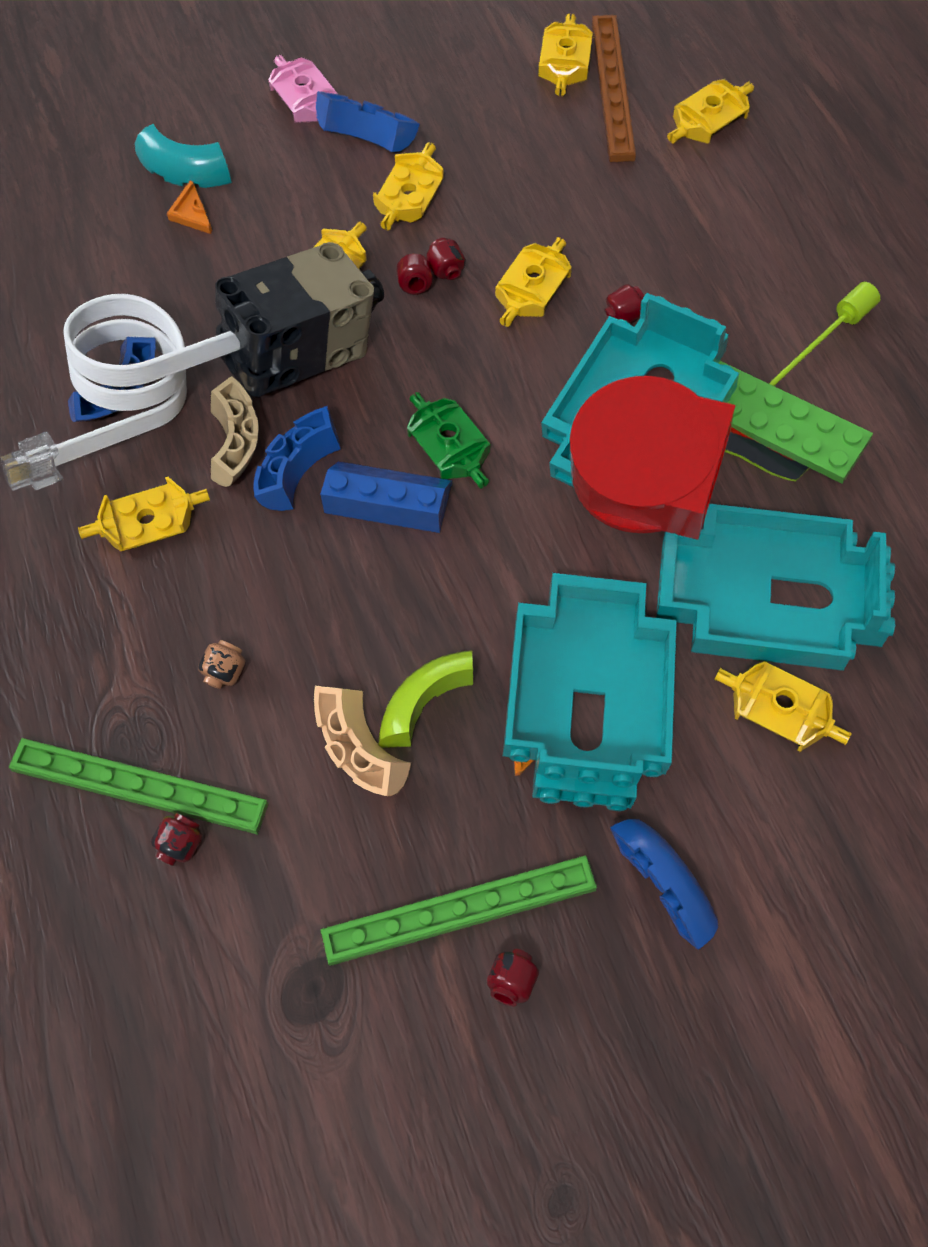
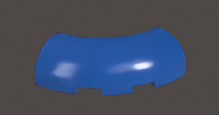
[316,91,420,152]
[68,337,156,422]
[253,406,341,511]
[610,819,718,950]

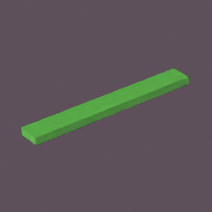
[9,738,268,835]
[320,856,597,966]

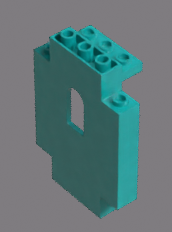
[541,293,739,487]
[656,504,895,671]
[503,573,676,811]

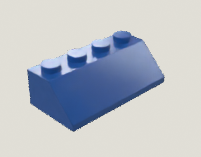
[320,461,452,533]

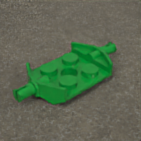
[407,392,490,489]

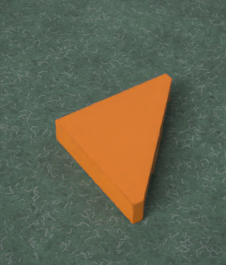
[166,181,212,234]

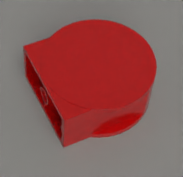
[570,376,735,540]

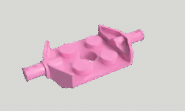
[269,55,338,122]

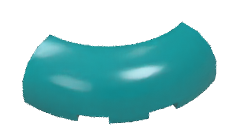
[135,124,232,188]

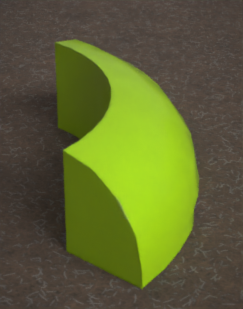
[378,651,473,748]

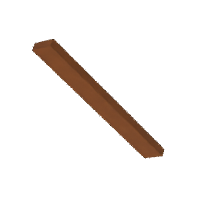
[592,15,636,162]

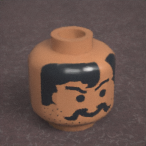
[198,640,246,690]

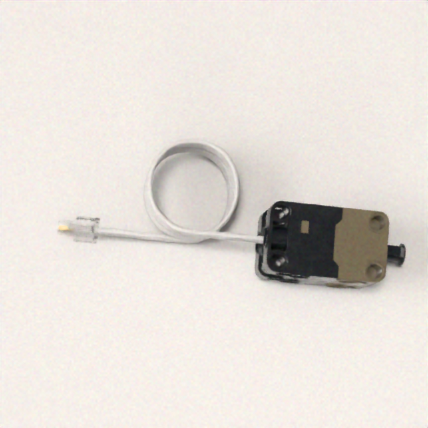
[1,242,384,491]

